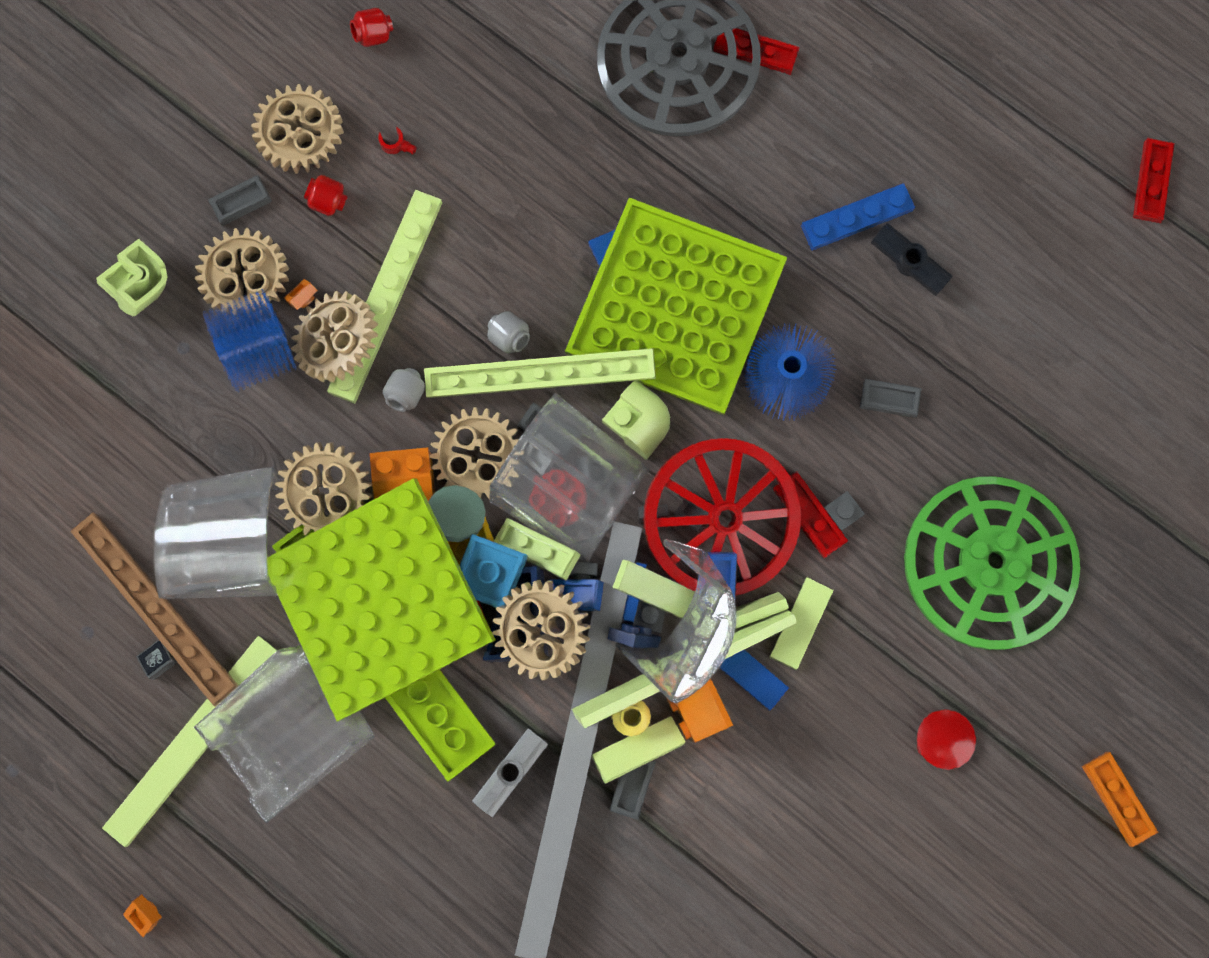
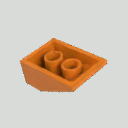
[370,447,435,502]
[666,668,733,743]

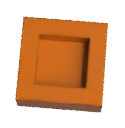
[284,279,318,310]
[123,894,162,937]

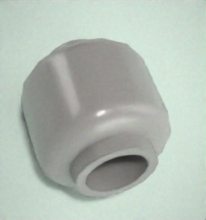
[487,311,530,354]
[383,368,425,412]

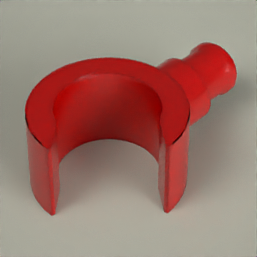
[378,127,417,155]

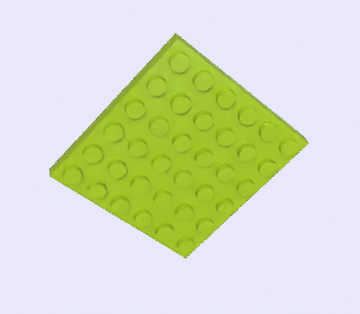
[565,198,787,416]
[262,478,495,722]

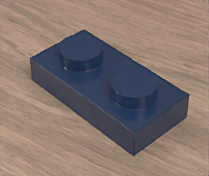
[607,623,661,648]

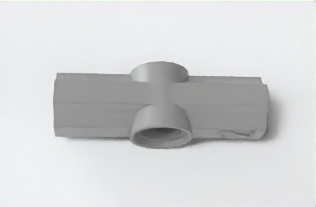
[472,728,549,817]

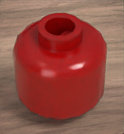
[350,8,393,47]
[304,175,348,216]

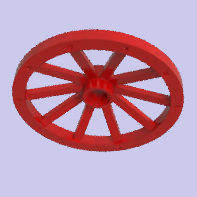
[643,438,801,596]

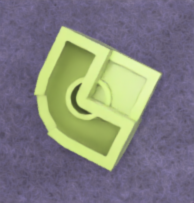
[96,239,168,316]
[602,380,670,460]

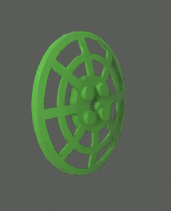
[904,477,1080,650]

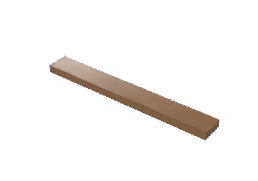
[70,512,240,707]

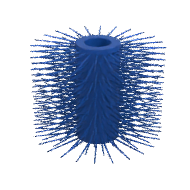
[203,289,296,392]
[745,323,837,421]

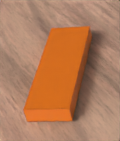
[1082,752,1158,847]

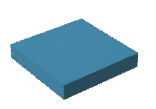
[459,534,528,608]

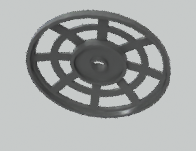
[597,0,761,136]

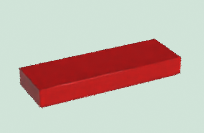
[713,28,800,75]
[1133,138,1175,223]
[773,471,848,559]

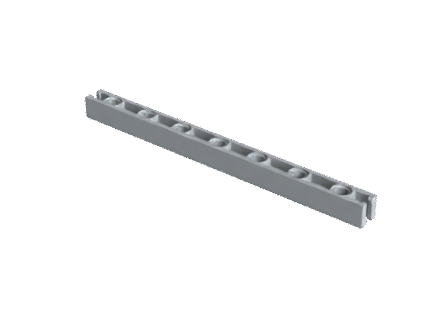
[515,522,642,958]

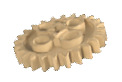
[251,84,344,174]
[195,228,289,319]
[291,291,378,383]
[430,407,524,500]
[275,442,373,535]
[492,580,590,680]

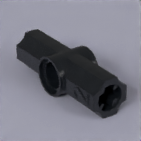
[871,223,953,296]

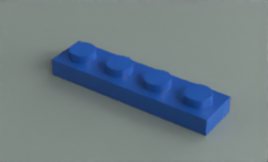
[801,183,915,251]

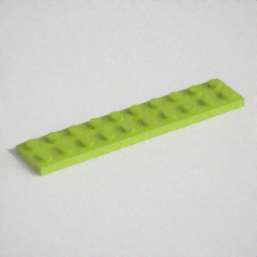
[272,525,496,782]

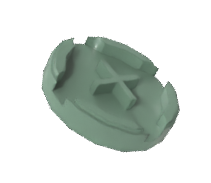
[429,485,486,542]

